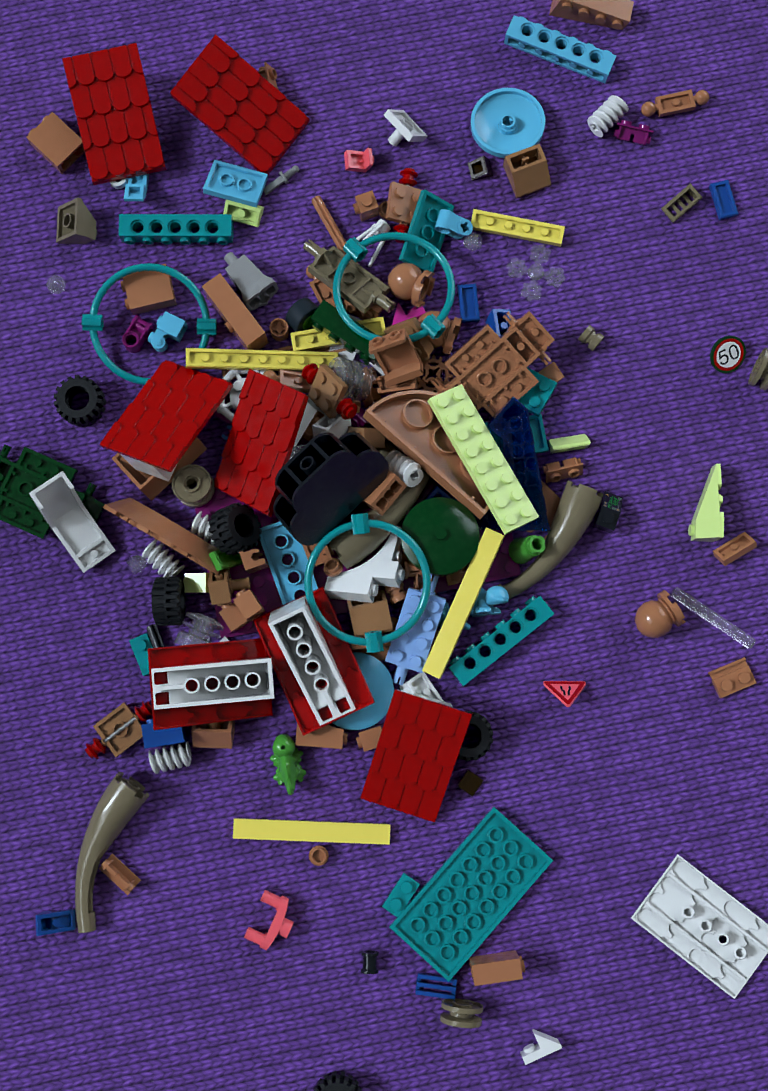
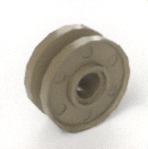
[748,347,768,391]
[172,464,215,507]
[440,998,483,1028]

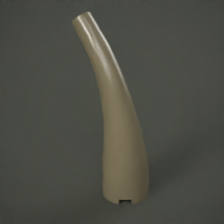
[329,468,431,569]
[486,481,604,606]
[75,772,150,933]

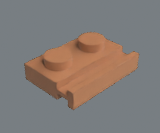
[708,657,756,698]

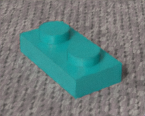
[129,633,153,676]
[382,872,420,917]

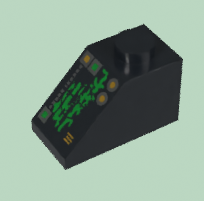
[592,491,623,533]

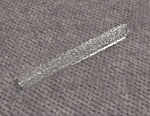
[671,587,756,649]

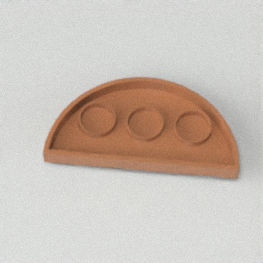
[363,390,489,519]

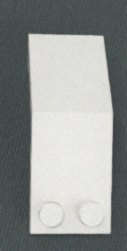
[29,471,116,573]

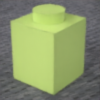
[183,573,209,593]

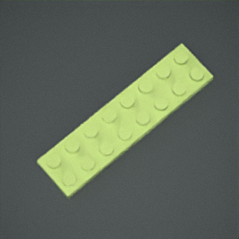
[427,384,539,535]

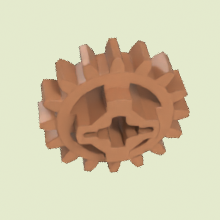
[417,355,453,393]

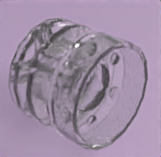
[329,357,373,402]
[174,612,225,645]

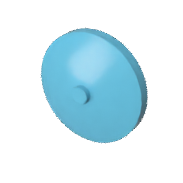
[471,88,545,158]
[332,652,394,730]

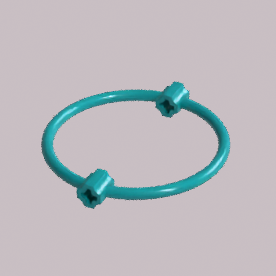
[333,232,455,342]
[82,263,217,385]
[304,513,431,653]

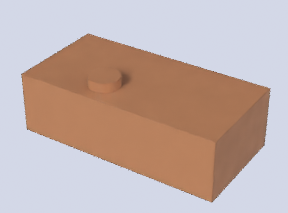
[202,273,269,350]

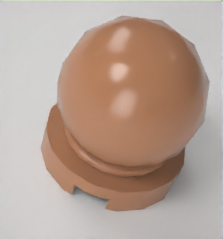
[388,263,435,308]
[418,310,462,355]
[635,590,686,638]

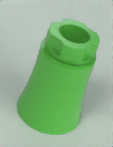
[509,535,546,564]

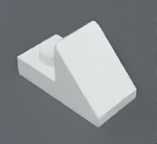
[520,1029,562,1065]

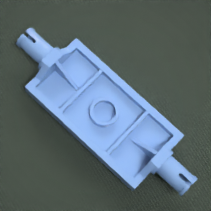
[385,574,446,685]

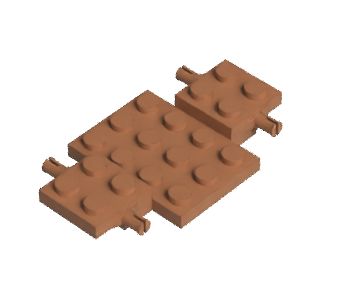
[431,311,555,420]

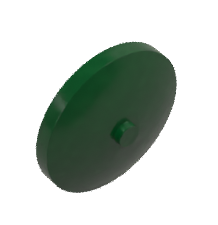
[401,497,479,576]

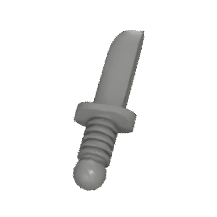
[263,165,299,195]

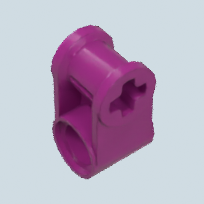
[122,315,155,353]

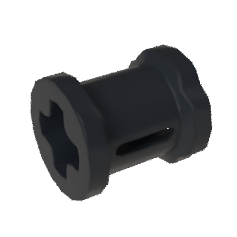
[361,950,379,974]

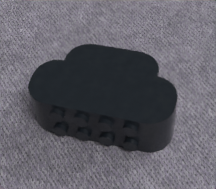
[273,432,389,546]

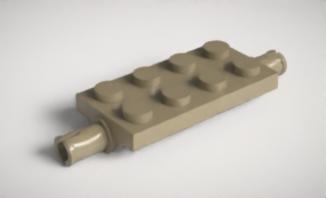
[303,239,396,314]

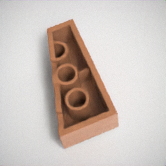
[549,0,634,30]

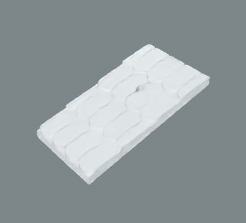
[631,854,768,999]

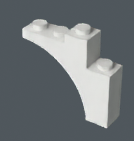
[324,526,405,603]

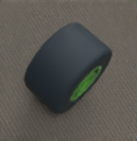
[286,298,318,332]

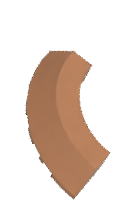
[103,497,219,575]

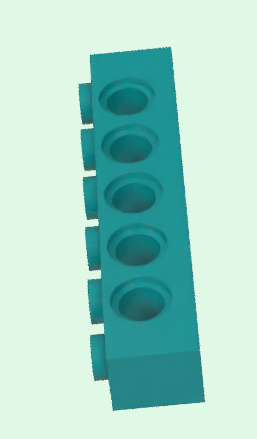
[119,214,234,245]
[448,596,554,686]

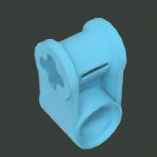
[435,209,473,240]

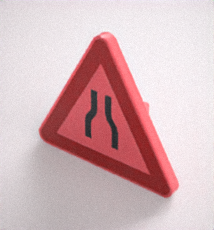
[543,681,586,707]

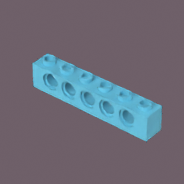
[504,15,616,84]

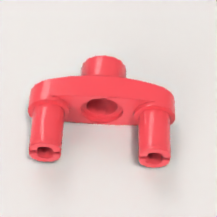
[244,890,294,951]

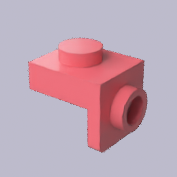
[344,148,374,173]

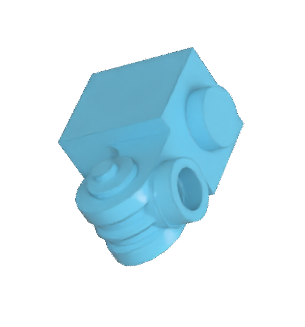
[147,311,188,352]

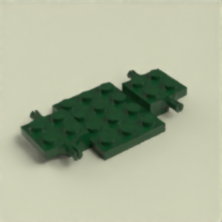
[0,444,105,540]

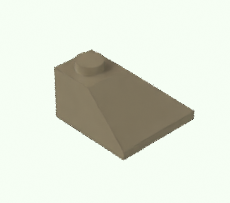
[56,197,97,244]

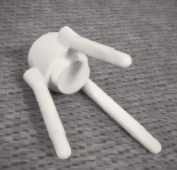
[356,219,391,267]

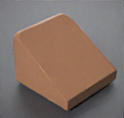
[538,362,564,383]

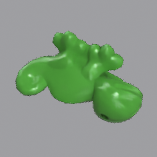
[270,734,306,795]

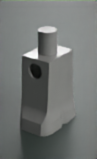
[224,252,279,311]

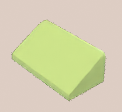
[223,200,264,227]
[548,434,591,454]

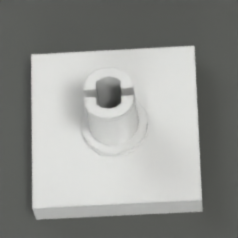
[384,109,428,146]

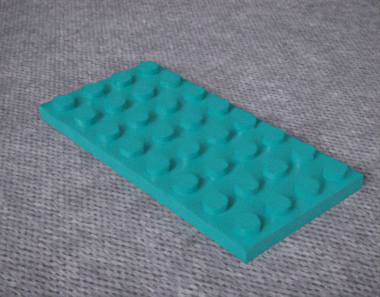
[389,806,553,982]

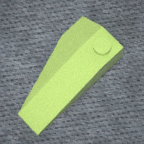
[688,464,724,542]

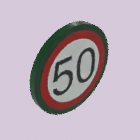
[710,335,746,373]

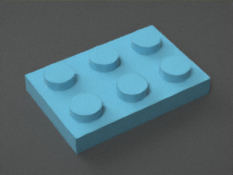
[203,160,268,208]

